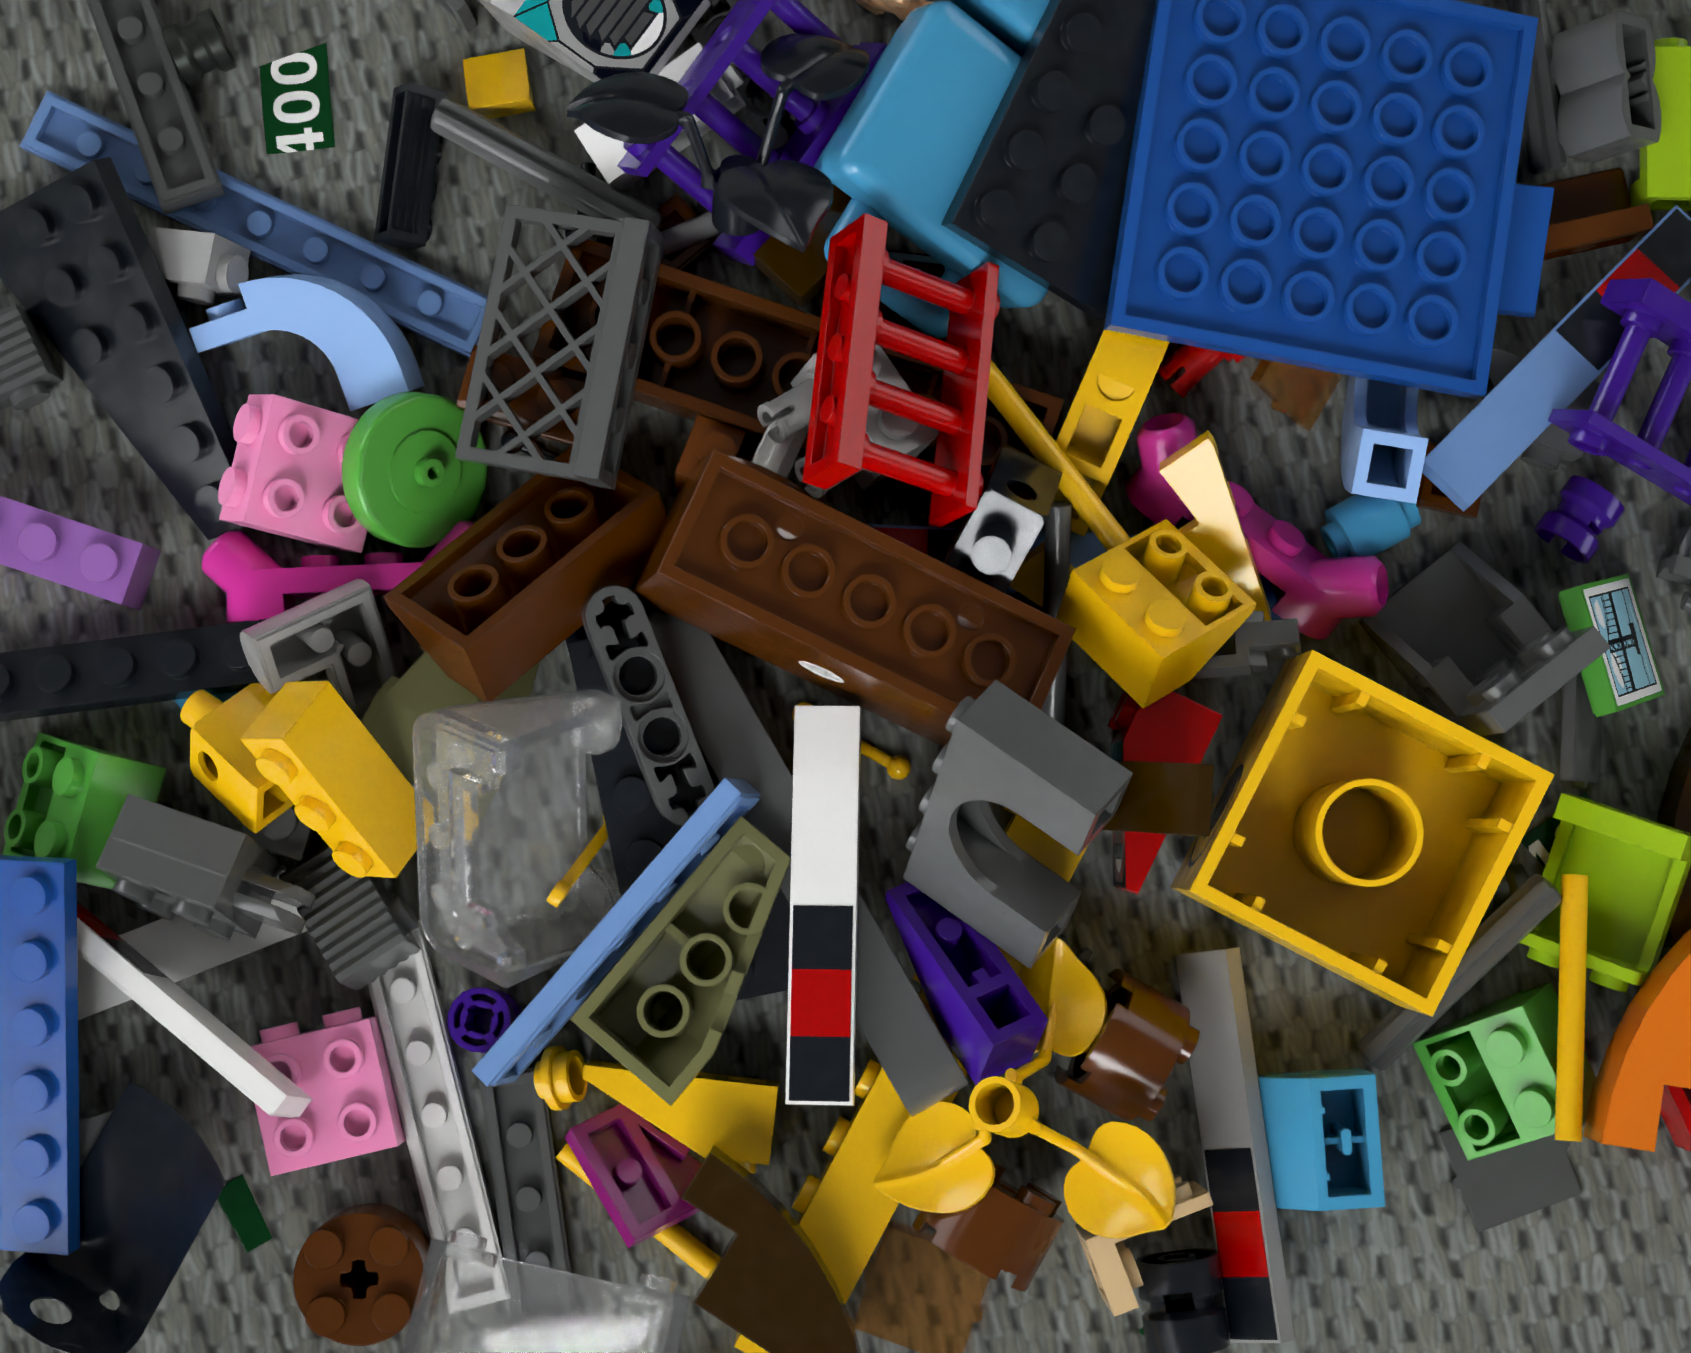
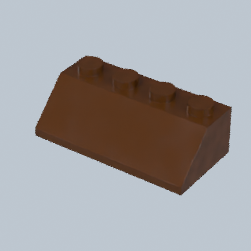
[383,445,667,704]

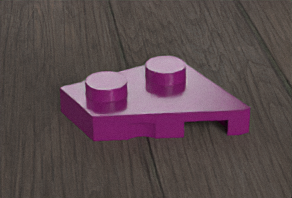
[564,1103,701,1249]

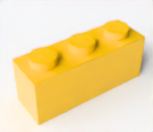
[240,681,438,878]

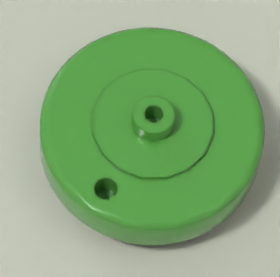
[342,391,488,548]

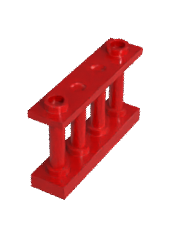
[802,213,1000,528]

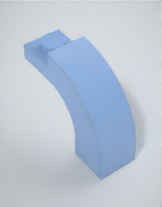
[189,274,425,411]
[1340,376,1429,504]

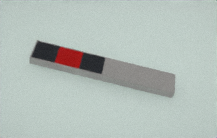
[1175,947,1295,1343]

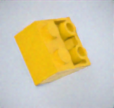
[1056,519,1257,709]

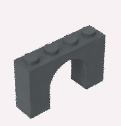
[903,680,1133,969]

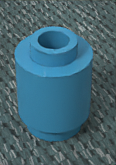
[1320,494,1421,558]

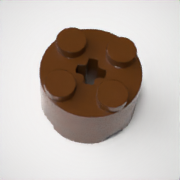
[1055,969,1200,1121]
[912,1160,1064,1292]
[293,1203,436,1346]

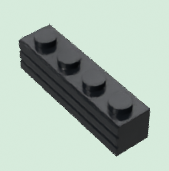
[374,82,446,250]

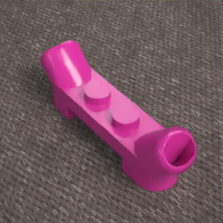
[1125,413,1389,639]
[202,521,474,624]

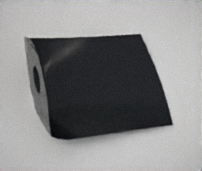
[0,1082,226,1353]

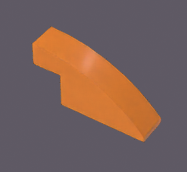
[1583,929,1691,1152]

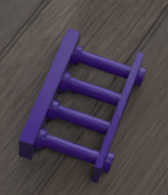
[617,0,887,266]
[1548,278,1691,506]

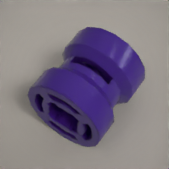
[1534,475,1625,564]
[447,988,523,1053]

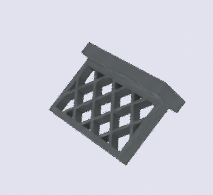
[455,204,665,490]

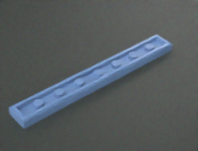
[20,90,488,358]

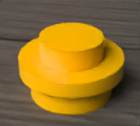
[533,1045,588,1111]

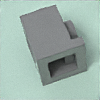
[148,227,251,306]

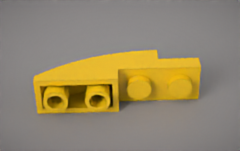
[1031,330,1170,536]

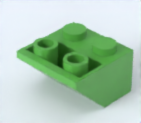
[3,732,166,889]
[1413,982,1596,1161]

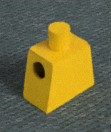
[180,683,294,834]

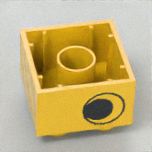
[1170,650,1555,1017]

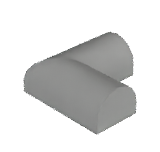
[240,579,399,716]

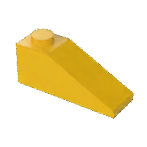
[582,1060,780,1174]

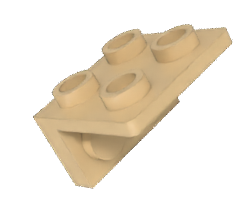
[1075,1175,1214,1317]

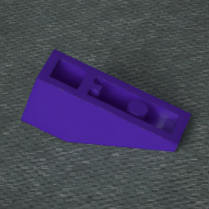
[885,882,1049,1085]

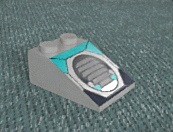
[479,0,711,82]

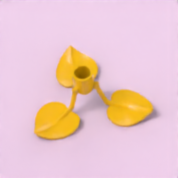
[873,938,1176,1239]

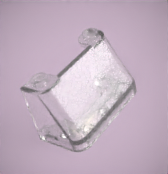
[412,689,622,988]
[402,1230,690,1353]

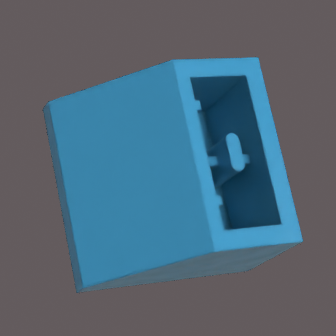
[1257,1067,1385,1211]

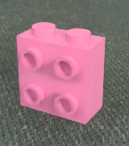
[218,394,367,553]
[250,1007,406,1176]

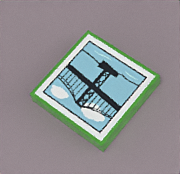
[1558,573,1665,717]

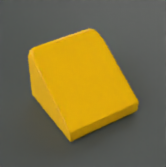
[463,48,536,119]

